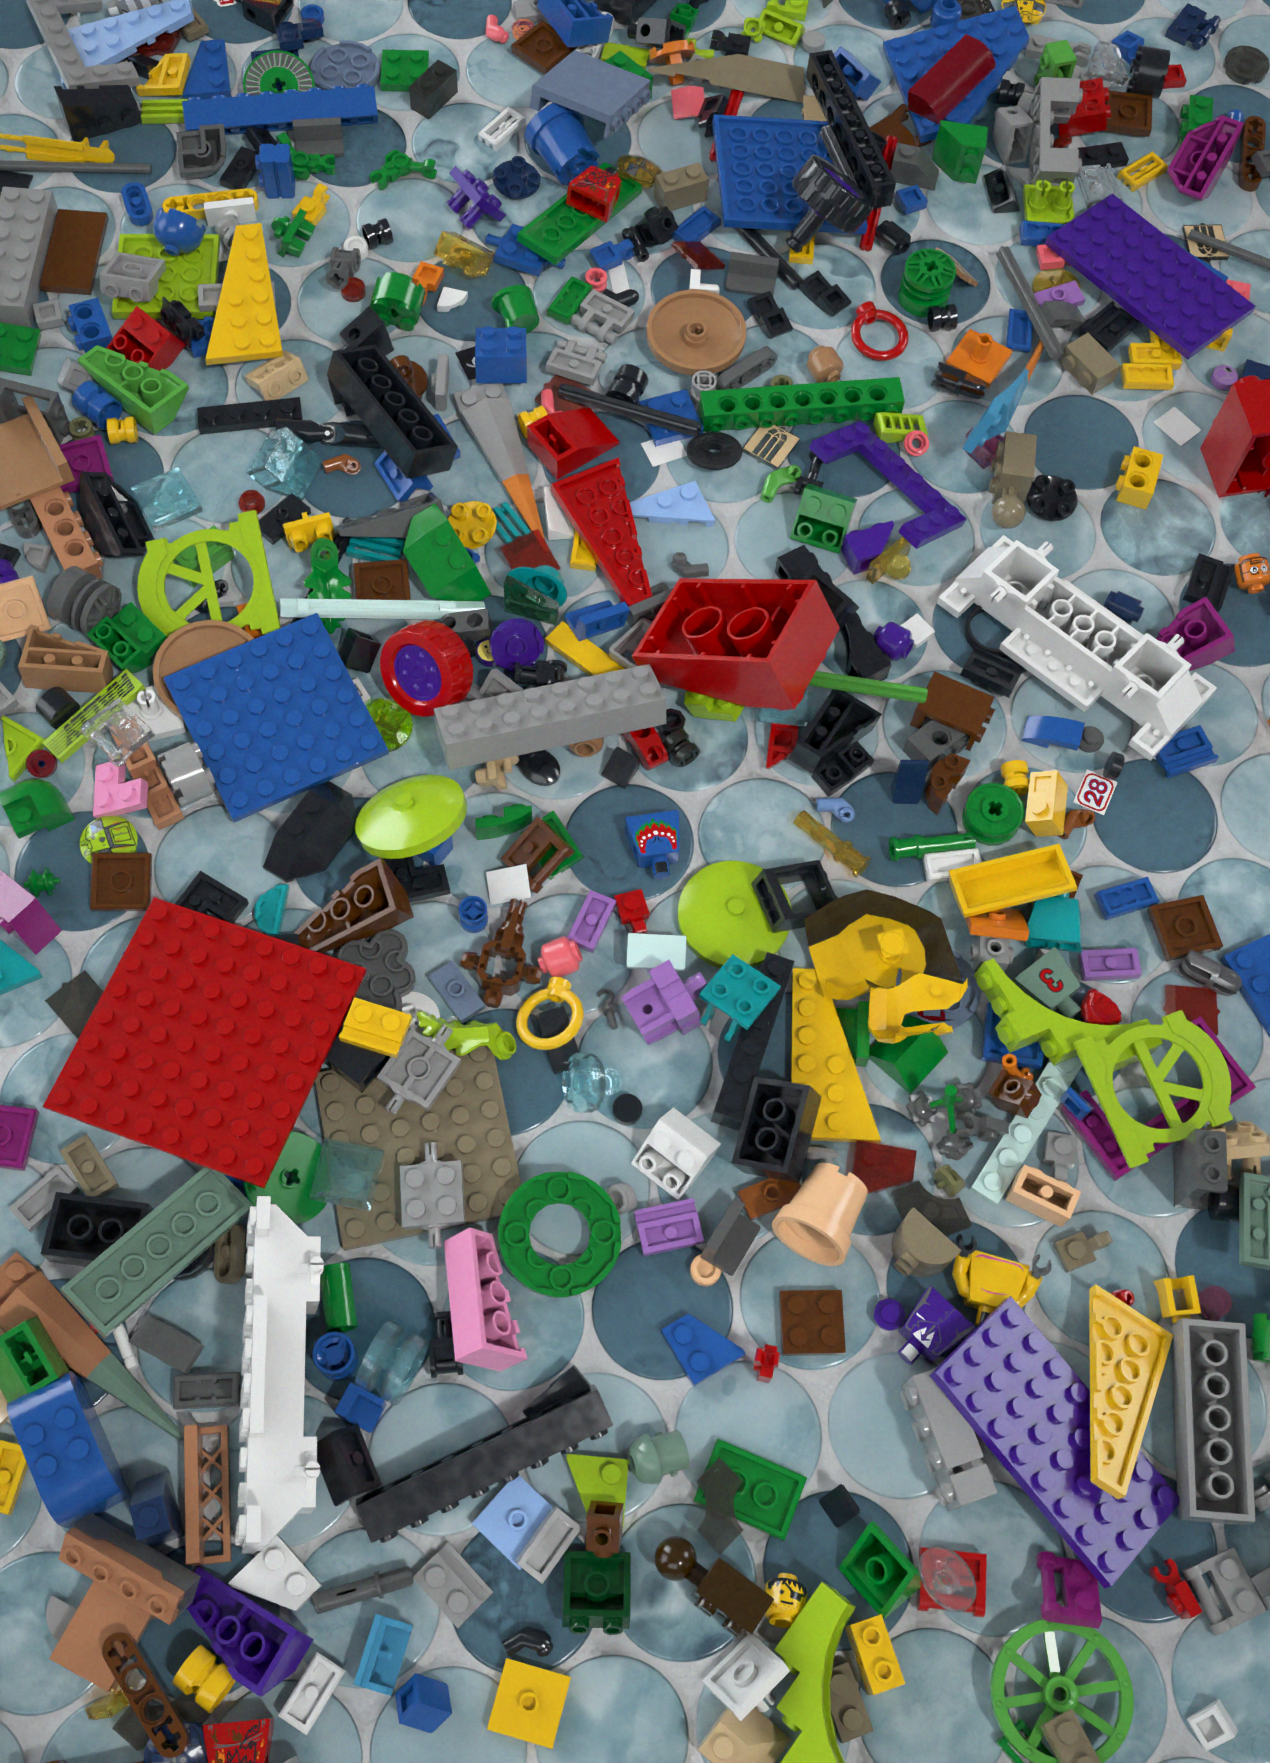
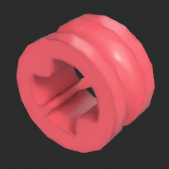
[585,268,607,293]

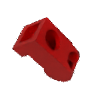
[622,727,669,771]

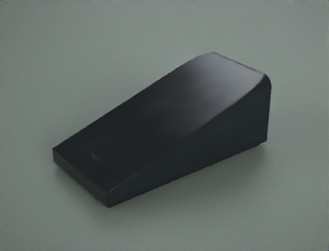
[536,1006,583,1074]

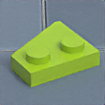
[566,1454,629,1526]

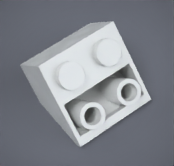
[631,1107,721,1201]

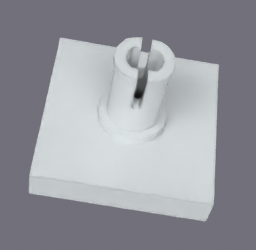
[123,685,187,742]
[702,1634,790,1721]

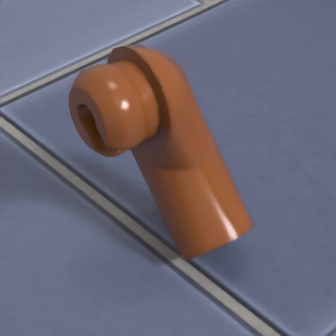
[322,454,361,475]
[1057,809,1095,839]

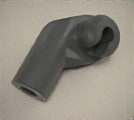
[671,552,709,578]

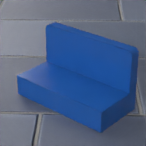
[374,450,433,502]
[564,600,630,641]

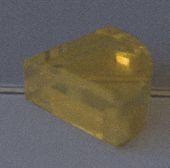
[85,1687,132,1720]

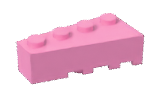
[444,1227,528,1372]

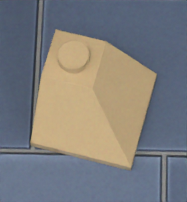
[696,1707,791,1763]

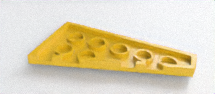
[205,223,283,365]
[1089,1284,1173,1500]

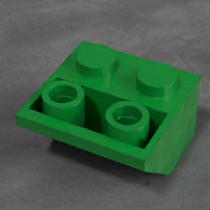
[790,484,858,554]
[0,1316,70,1403]

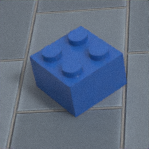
[475,326,527,383]

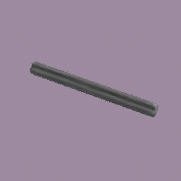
[996,246,1064,360]

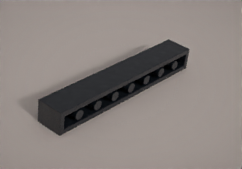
[356,1384,613,1543]

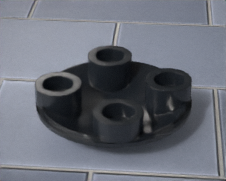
[1027,475,1078,521]

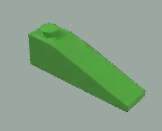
[77,345,189,435]

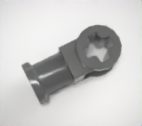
[326,247,361,290]

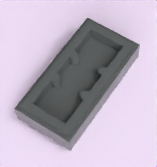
[173,1372,241,1410]

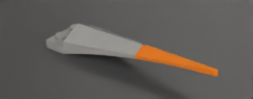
[453,383,547,555]

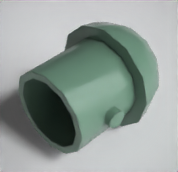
[628,1430,690,1484]

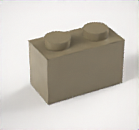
[654,162,709,211]
[1060,333,1121,395]

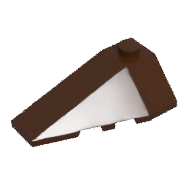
[293,858,414,953]

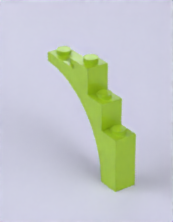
[974,958,1163,1072]
[774,1582,856,1763]

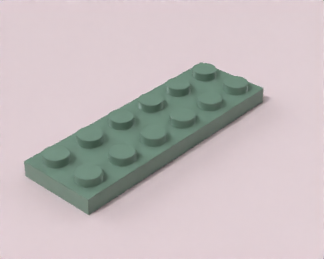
[61,1167,253,1339]

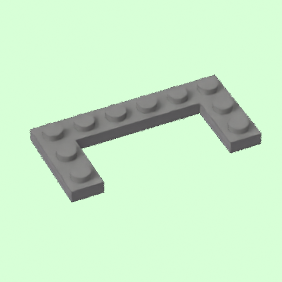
[26,0,139,89]

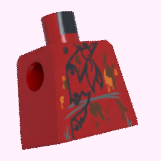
[566,166,622,223]
[203,1718,274,1763]

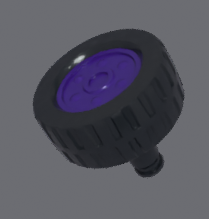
[786,155,874,253]

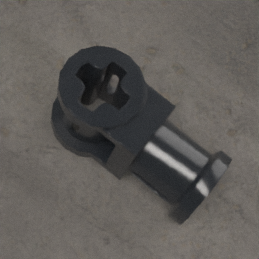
[513,660,567,688]
[429,1311,464,1378]

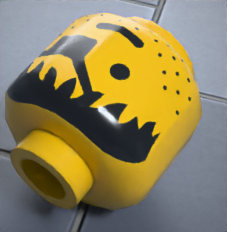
[764,1573,807,1628]

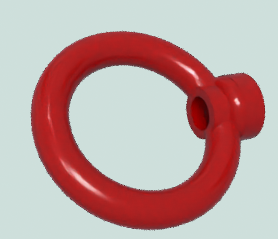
[851,301,909,361]

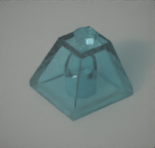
[309,1139,384,1211]

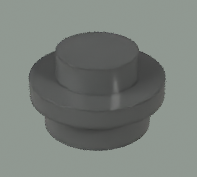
[1079,726,1104,753]

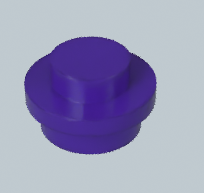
[873,1299,905,1331]

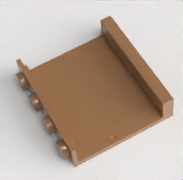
[0,396,75,511]

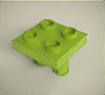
[1022,180,1075,224]

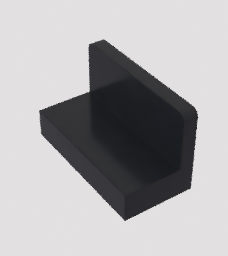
[317,1424,382,1506]

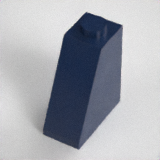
[129,1470,185,1547]

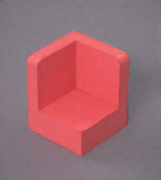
[671,86,704,120]

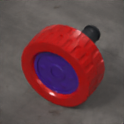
[380,620,476,717]

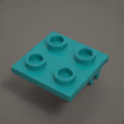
[699,954,781,1043]

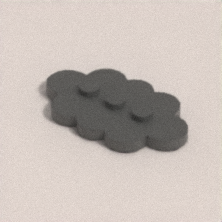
[338,929,416,1012]

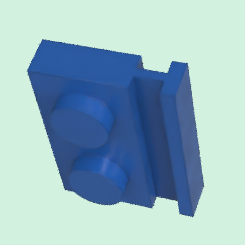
[1155,725,1219,779]

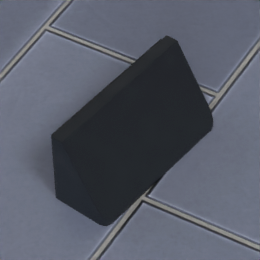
[984,165,1020,213]

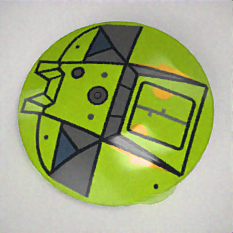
[80,816,138,864]

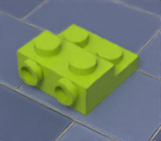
[684,690,745,722]

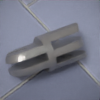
[1176,949,1242,996]

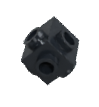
[635,206,679,247]

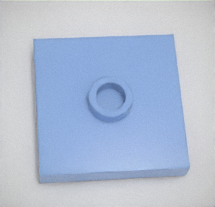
[472,1475,552,1570]

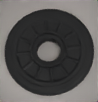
[686,432,742,470]

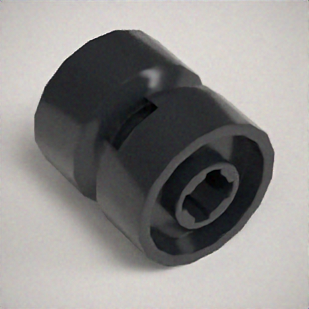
[605,364,649,404]

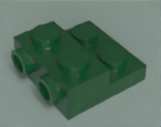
[562,1551,631,1635]

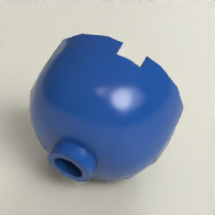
[153,208,206,256]

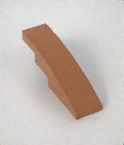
[110,719,185,830]

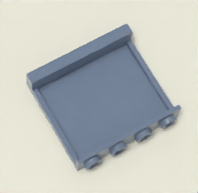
[530,50,651,139]

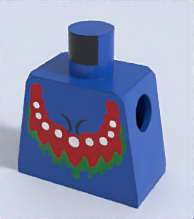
[624,810,679,879]

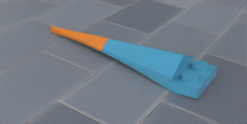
[962,340,1044,454]

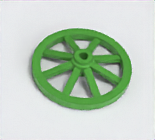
[990,1619,1134,1763]

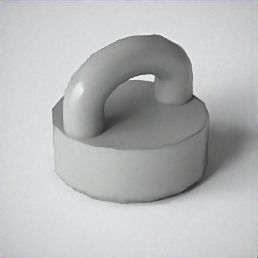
[607,1182,637,1215]

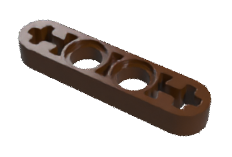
[1238,116,1266,192]
[102,1632,190,1758]

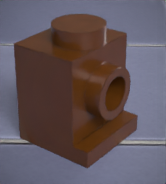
[988,1069,1042,1119]
[586,1500,624,1558]

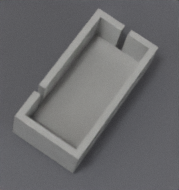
[900,1368,997,1512]

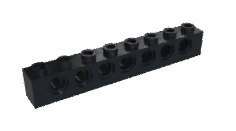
[806,50,896,209]

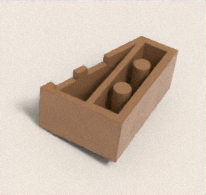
[18,624,114,693]

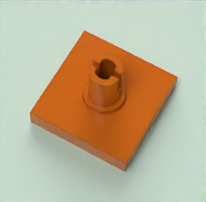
[946,329,1013,390]

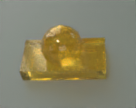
[866,537,912,584]

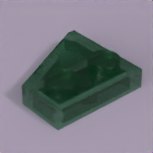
[504,575,559,625]

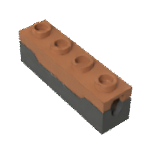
[58,1513,201,1625]

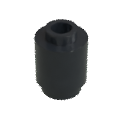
[875,220,911,255]

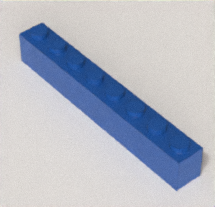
[182,84,378,135]

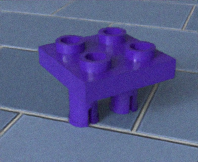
[446,166,506,230]

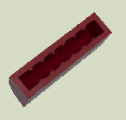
[908,34,996,124]

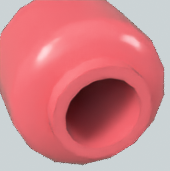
[537,936,583,978]

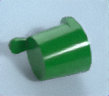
[491,285,539,334]

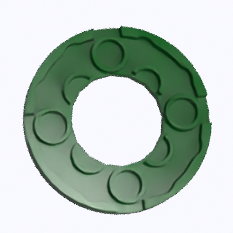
[497,1172,622,1298]

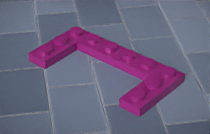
[1060,1016,1256,1181]

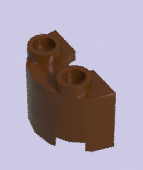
[924,754,971,815]

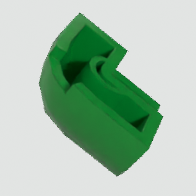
[0,778,75,839]

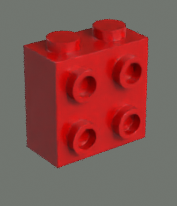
[1058,78,1111,138]

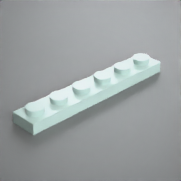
[969,1056,1082,1207]

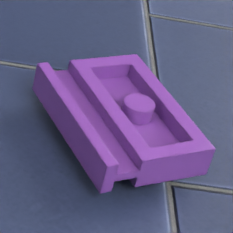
[634,1198,704,1257]

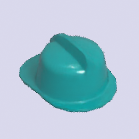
[505,565,568,609]

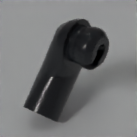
[501,1626,553,1657]

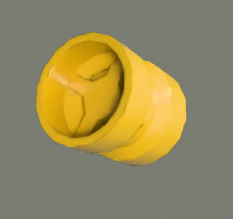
[517,405,548,438]
[107,416,138,445]
[1000,760,1030,796]

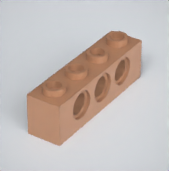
[30,487,104,579]

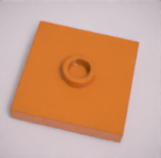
[965,908,1029,941]

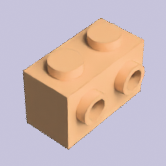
[1005,1164,1081,1227]

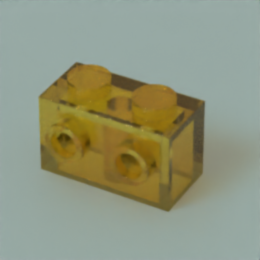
[433,230,495,278]

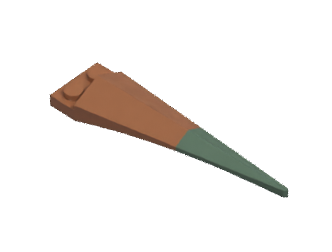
[0,1252,183,1440]

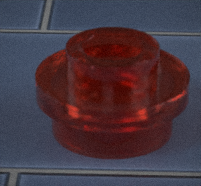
[239,490,265,514]

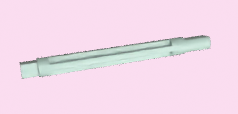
[280,598,485,619]

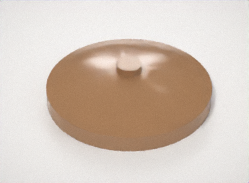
[646,289,746,375]
[153,620,254,719]

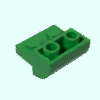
[87,602,167,674]

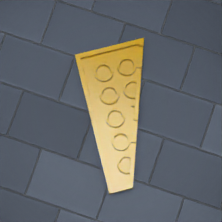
[791,968,881,1143]

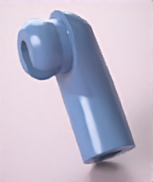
[816,798,855,823]

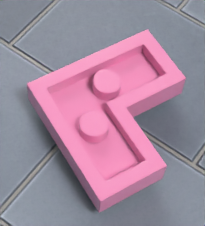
[93,759,148,818]

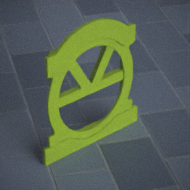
[137,510,281,638]
[1073,1010,1233,1169]

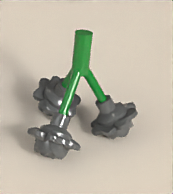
[906,1082,982,1160]

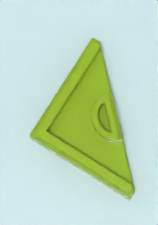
[1,715,45,782]

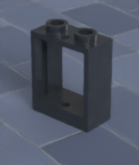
[751,860,838,933]

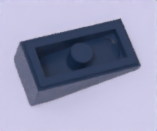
[891,760,929,804]

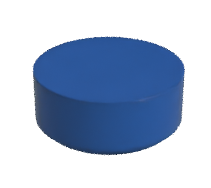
[301,4,325,24]

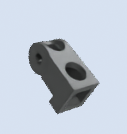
[441,608,492,641]

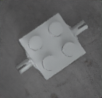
[377,1025,462,1115]
[400,1142,466,1249]

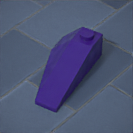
[187,1566,314,1697]

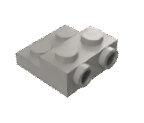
[99,252,166,302]

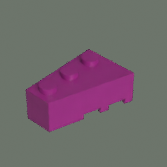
[0,870,62,955]

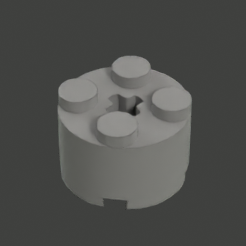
[157,742,216,808]

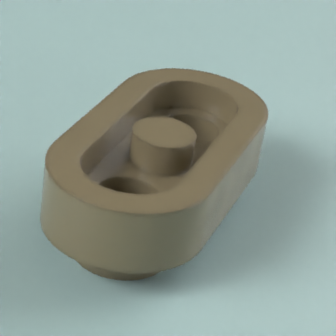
[214,1222,246,1285]

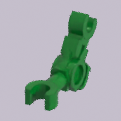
[276,132,335,180]
[369,149,437,191]

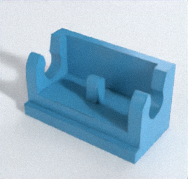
[353,1614,413,1696]

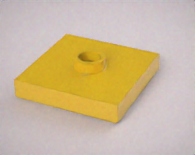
[487,1658,571,1749]

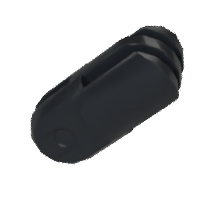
[931,362,987,399]

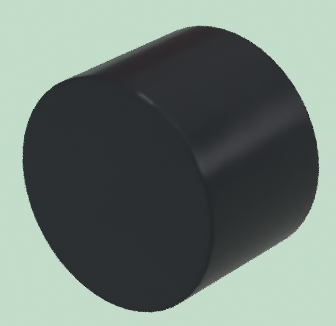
[36,687,80,729]
[1208,1183,1239,1223]

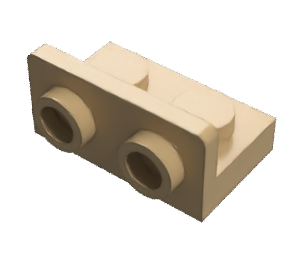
[244,350,309,401]

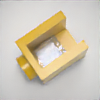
[1153,1275,1201,1323]

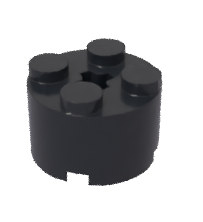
[1126,45,1171,99]

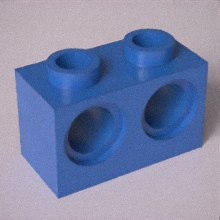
[67,297,113,353]

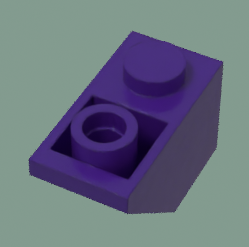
[841,521,894,575]

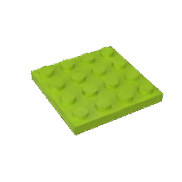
[112,234,220,319]

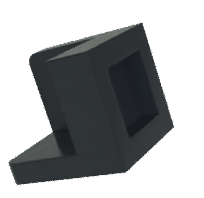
[338,628,381,673]

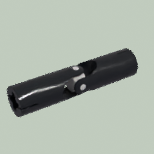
[275,418,381,449]

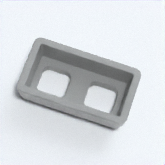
[609,618,652,669]

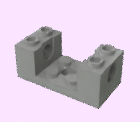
[1029,77,1083,186]

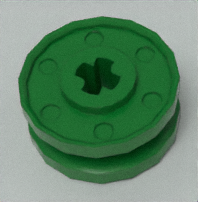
[962,783,1024,846]

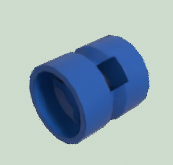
[72,380,123,429]
[312,1332,359,1381]

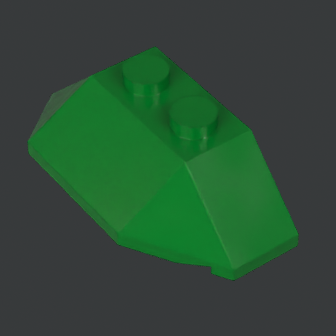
[403,503,491,601]

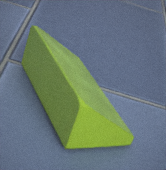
[754,8,806,48]

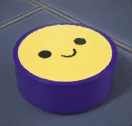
[476,639,497,667]

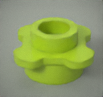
[741,17,766,43]

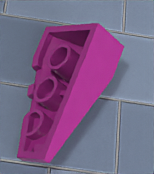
[1155,597,1235,672]

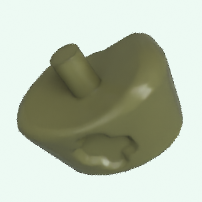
[934,1164,965,1197]

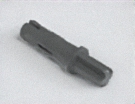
[312,1566,414,1614]

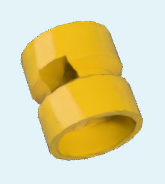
[172,1645,236,1713]

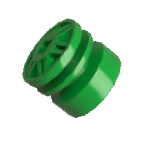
[898,248,956,318]

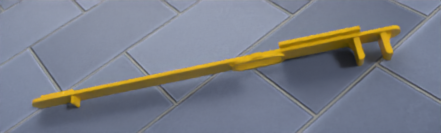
[0,133,115,163]

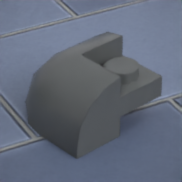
[176,124,227,178]

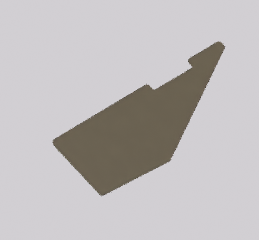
[648,54,805,103]

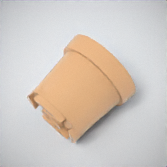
[772,1163,868,1266]

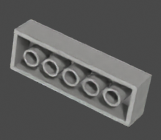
[0,187,58,327]
[1171,1318,1255,1525]

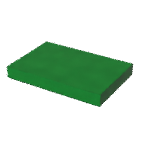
[693,1439,807,1541]

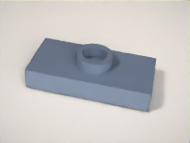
[428,960,485,1024]

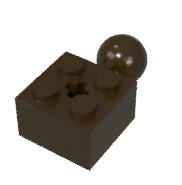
[654,1536,774,1638]

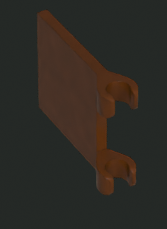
[869,104,932,153]

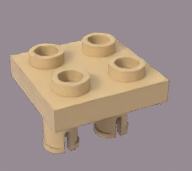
[1201,1121,1270,1180]

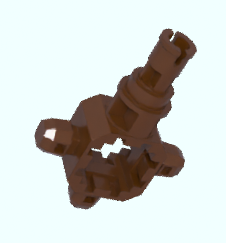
[460,899,543,1008]

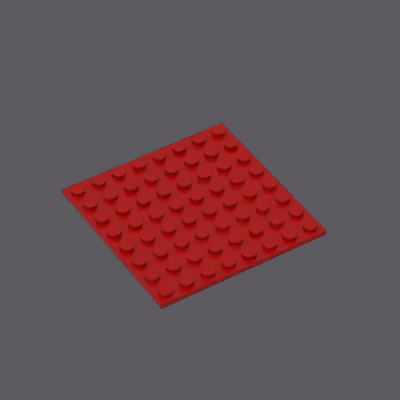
[42,897,367,1189]

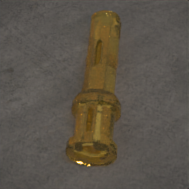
[793,810,872,878]

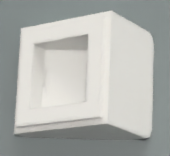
[1187,1699,1238,1752]

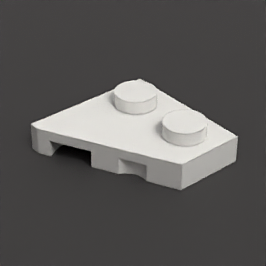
[228,1536,322,1611]

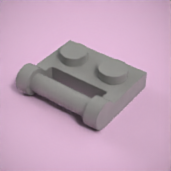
[1182,1547,1267,1636]

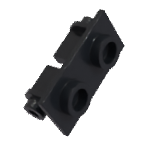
[160,297,205,348]

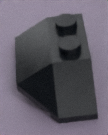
[80,471,155,556]
[263,781,357,883]

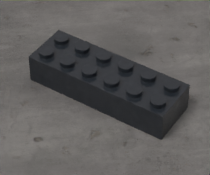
[327,344,458,479]

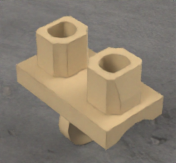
[475,755,519,791]

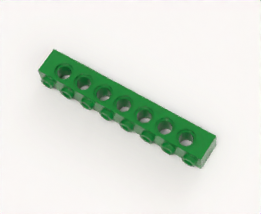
[699,377,905,432]

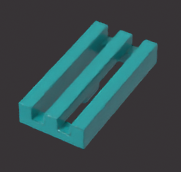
[493,502,536,555]
[346,536,405,562]

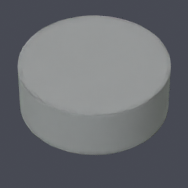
[802,30,825,53]

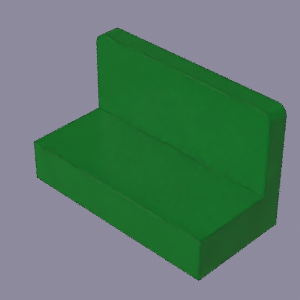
[835,1001,870,1067]

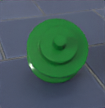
[24,867,61,898]

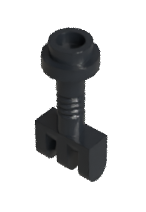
[794,450,824,495]

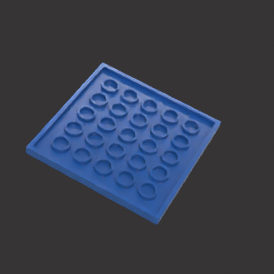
[712,114,868,234]
[164,613,389,823]

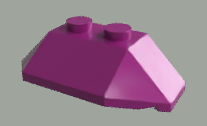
[1167,115,1244,201]

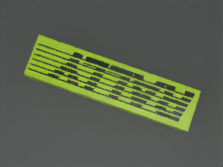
[42,669,146,763]

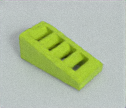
[873,412,928,443]

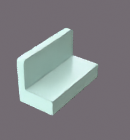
[627,933,686,971]

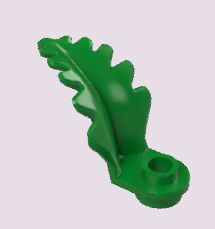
[303,538,352,634]

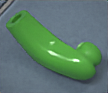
[760,465,801,503]

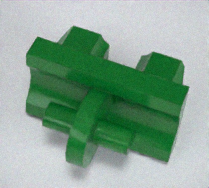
[271,208,316,258]

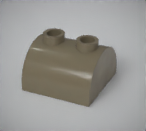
[892,1207,961,1278]

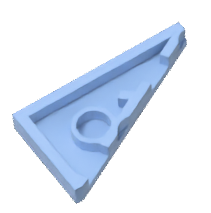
[630,481,715,527]

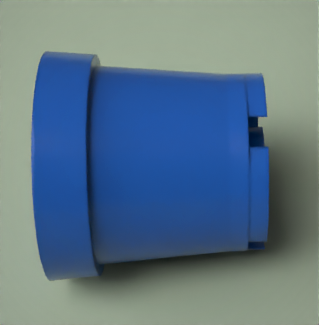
[524,103,600,185]

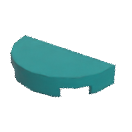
[254,884,290,935]

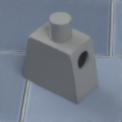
[992,106,1034,165]

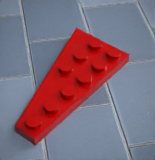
[550,457,652,607]

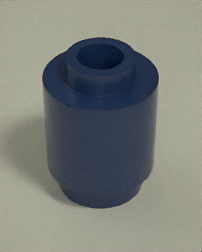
[1103,591,1145,625]

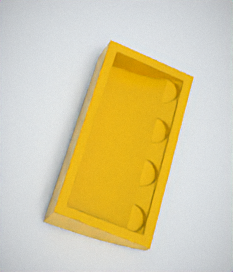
[949,843,1077,918]

